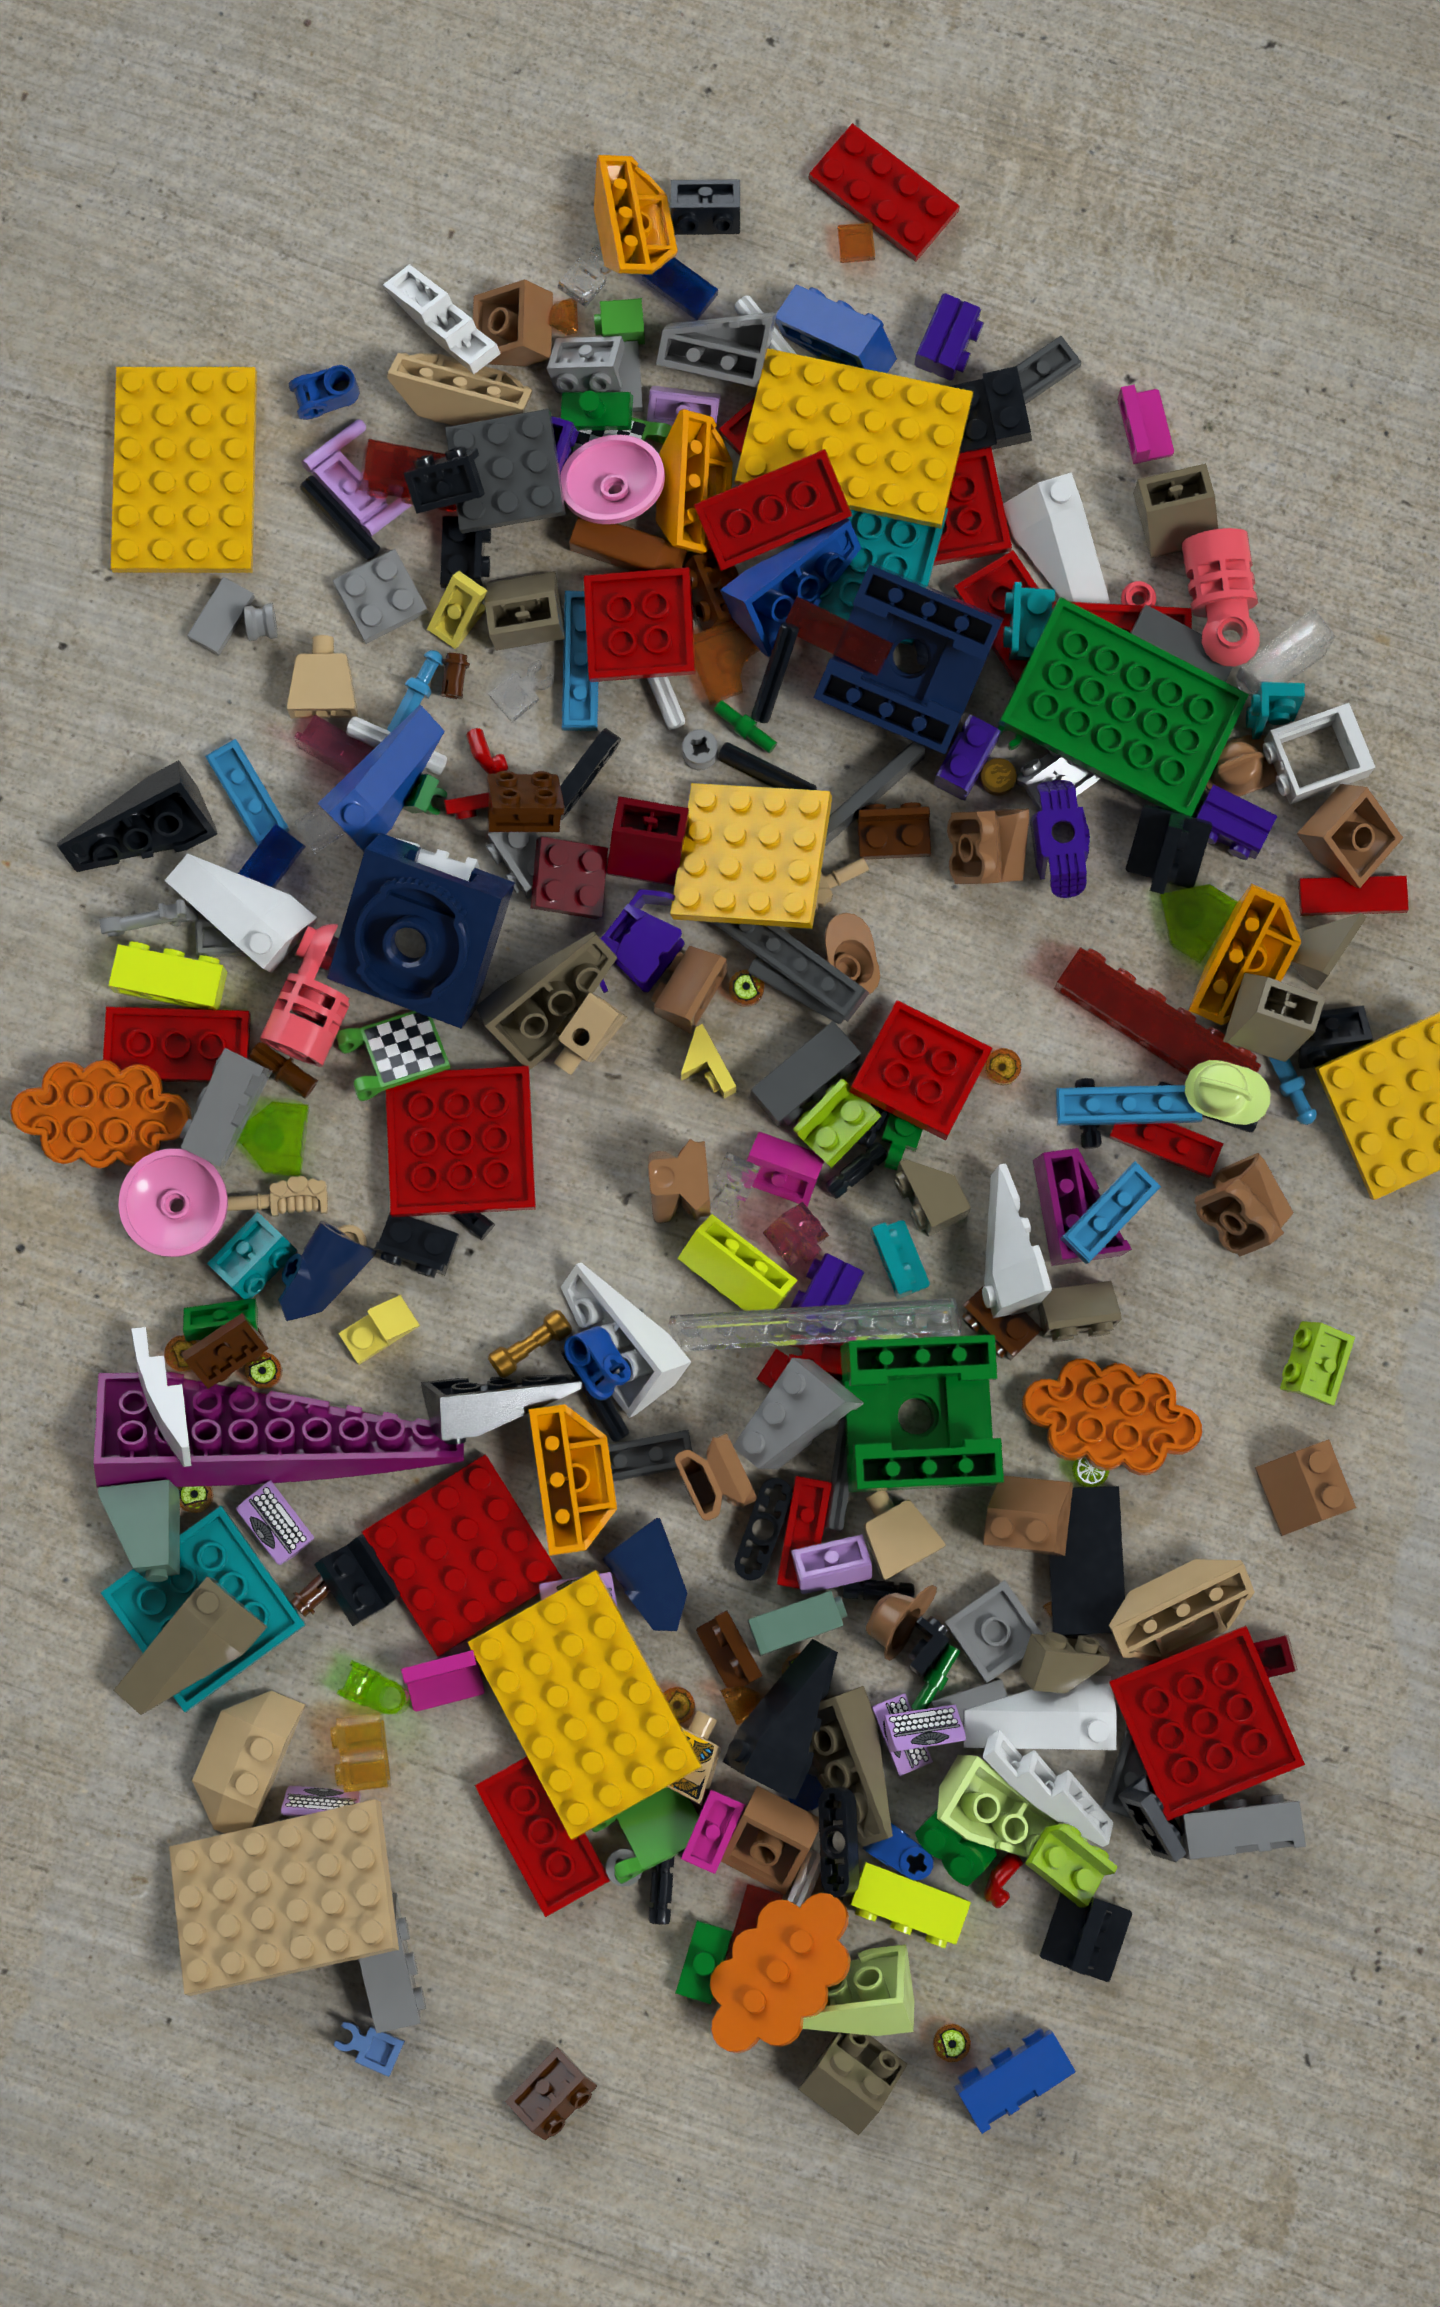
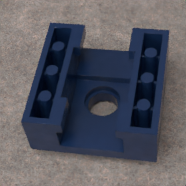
[813,563,1004,754]
[327,833,515,1029]

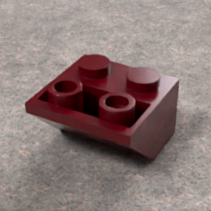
[607,796,689,886]

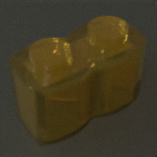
[330,1712,391,1793]

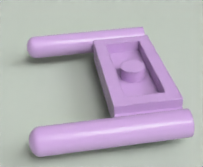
[302,419,413,537]

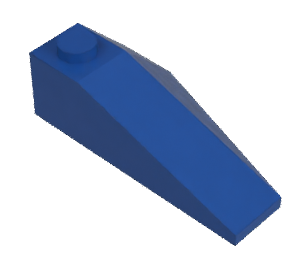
[720,519,861,657]

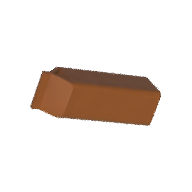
[569,517,688,572]

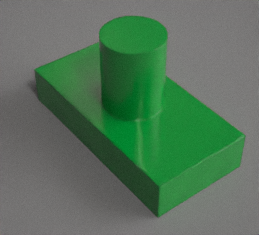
[561,391,633,431]
[675,1920,733,2004]

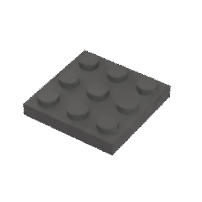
[445,409,566,534]

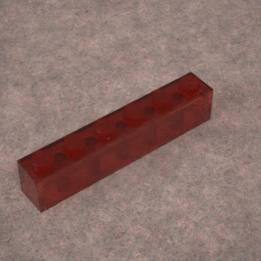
[1054,947,1262,1077]

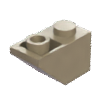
[1019,1632,1110,1693]

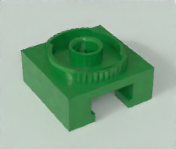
[840,1335,1004,1492]

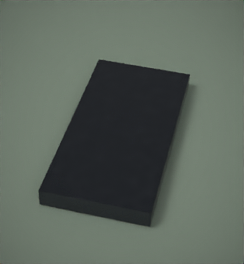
[1048,1486,1125,1636]

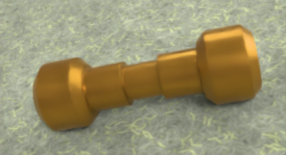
[488,1310,572,1378]

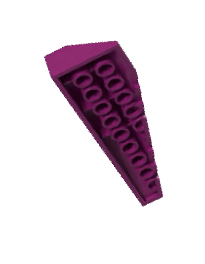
[93,1372,464,1488]

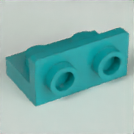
[1003,582,1055,661]
[1246,682,1305,739]
[207,1212,297,1300]
[870,1220,930,1300]

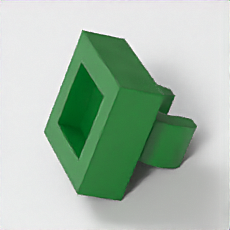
[403,774,448,815]

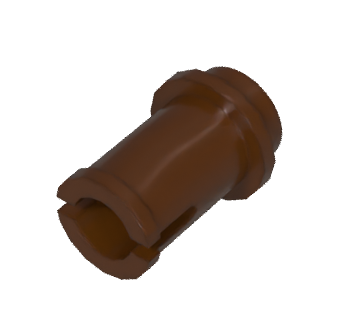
[440,653,470,699]
[290,1574,331,1617]

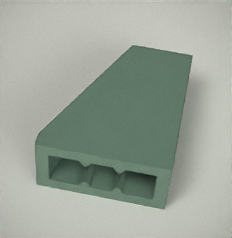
[98,1480,180,1582]
[748,1591,848,1656]

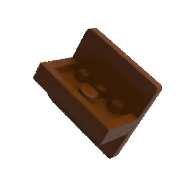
[487,771,565,832]

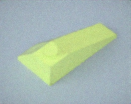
[937,1755,1088,1858]
[803,1944,915,2036]

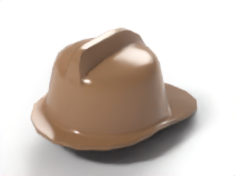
[1206,735,1278,797]
[824,913,880,994]
[866,1585,937,1661]

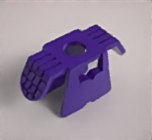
[1030,780,1090,898]
[599,889,685,993]

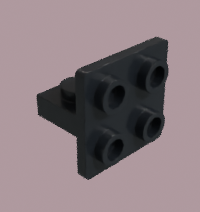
[1125,805,1212,895]
[1039,1892,1132,1982]

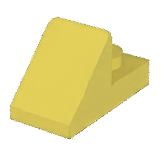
[427,571,487,649]
[681,1024,736,1099]
[338,1295,420,1365]

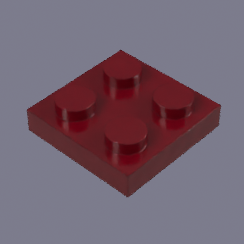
[530,836,608,919]

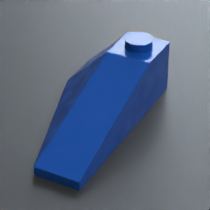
[317,705,445,852]

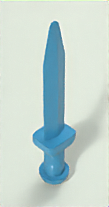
[387,650,443,732]
[1269,1057,1317,1125]

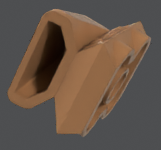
[947,808,1029,884]
[648,1139,711,1223]
[1194,1153,1294,1257]
[675,1433,757,1521]

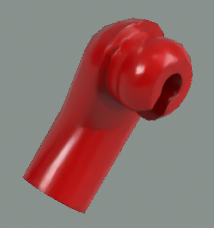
[466,728,508,774]
[983,1852,1023,1908]

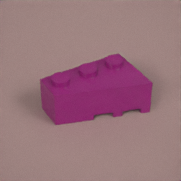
[1033,1148,1132,1266]

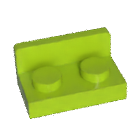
[793,1079,882,1168]
[1280,1321,1355,1406]
[1025,1823,1118,1908]

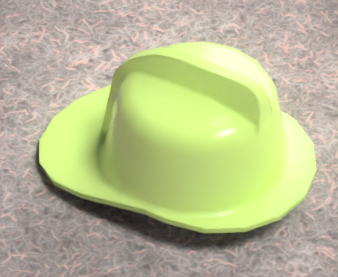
[1185,1060,1271,1125]

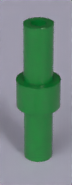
[713,700,778,754]
[911,1644,961,1711]

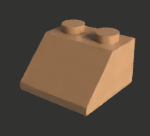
[473,279,553,367]
[1297,784,1403,888]
[651,945,727,1034]
[1255,1439,1356,1536]
[983,1476,1073,1556]
[721,1786,819,1895]

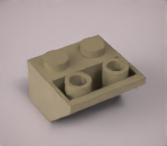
[1133,463,1218,559]
[485,571,565,651]
[1223,973,1326,1062]
[894,1159,971,1237]
[1038,1281,1122,1342]
[798,2032,908,2136]

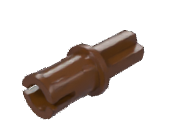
[250,1042,318,1099]

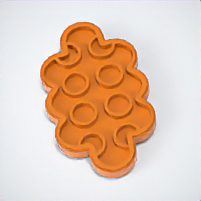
[10,1060,192,1168]
[1022,1359,1202,1475]
[710,1893,851,2053]

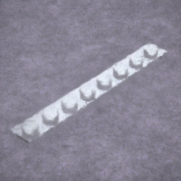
[668,1298,962,1352]

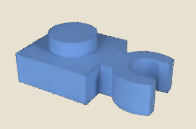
[334,2021,405,2077]

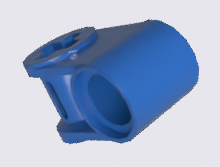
[289,365,360,420]
[564,1326,631,1400]
[862,1823,933,1880]

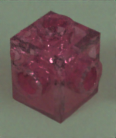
[763,1202,830,1267]

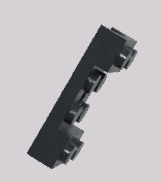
[950,366,1032,454]

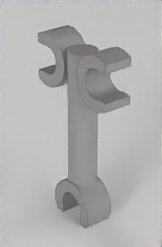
[99,899,198,937]

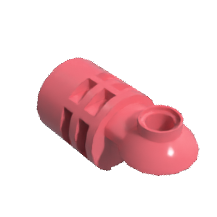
[1182,528,1260,667]
[260,924,350,1067]

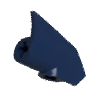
[278,1221,377,1321]
[602,1518,688,1631]

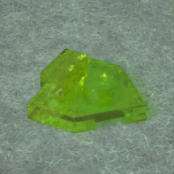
[1159,884,1237,964]
[238,1101,309,1177]

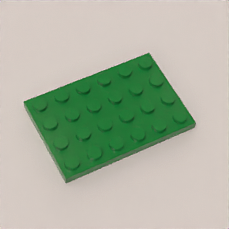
[998,597,1249,817]

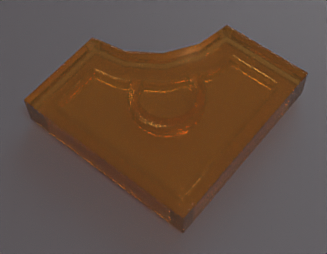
[694,620,760,705]

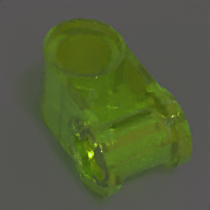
[336,1660,411,1716]

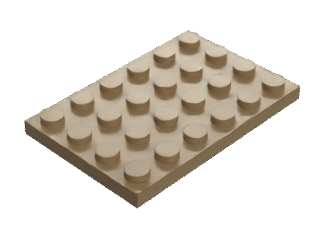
[169,1799,399,1996]

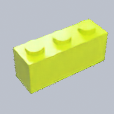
[108,941,228,1010]
[677,1214,798,1325]
[849,1861,971,1948]

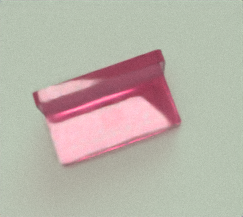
[294,715,374,775]

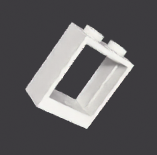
[1263,703,1376,805]

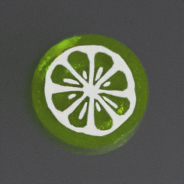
[1072,1457,1109,1487]

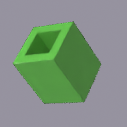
[594,298,645,345]

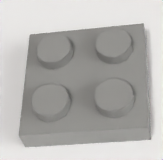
[333,549,428,644]
[944,1580,1043,1683]

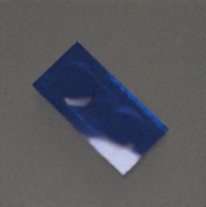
[642,257,718,320]
[238,823,306,888]

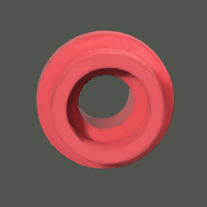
[1121,581,1156,606]

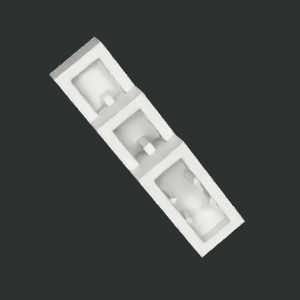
[383,264,501,374]
[131,1327,191,1467]
[983,1730,1113,1847]

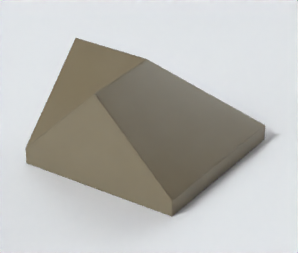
[1291,913,1367,990]

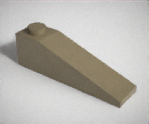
[476,932,617,1071]
[113,1577,267,1715]
[809,1686,893,1847]

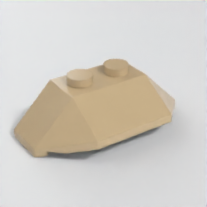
[387,353,532,426]
[1109,1559,1255,1661]
[192,1691,306,1834]

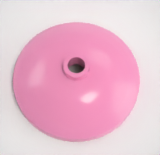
[560,435,665,524]
[118,1149,228,1257]

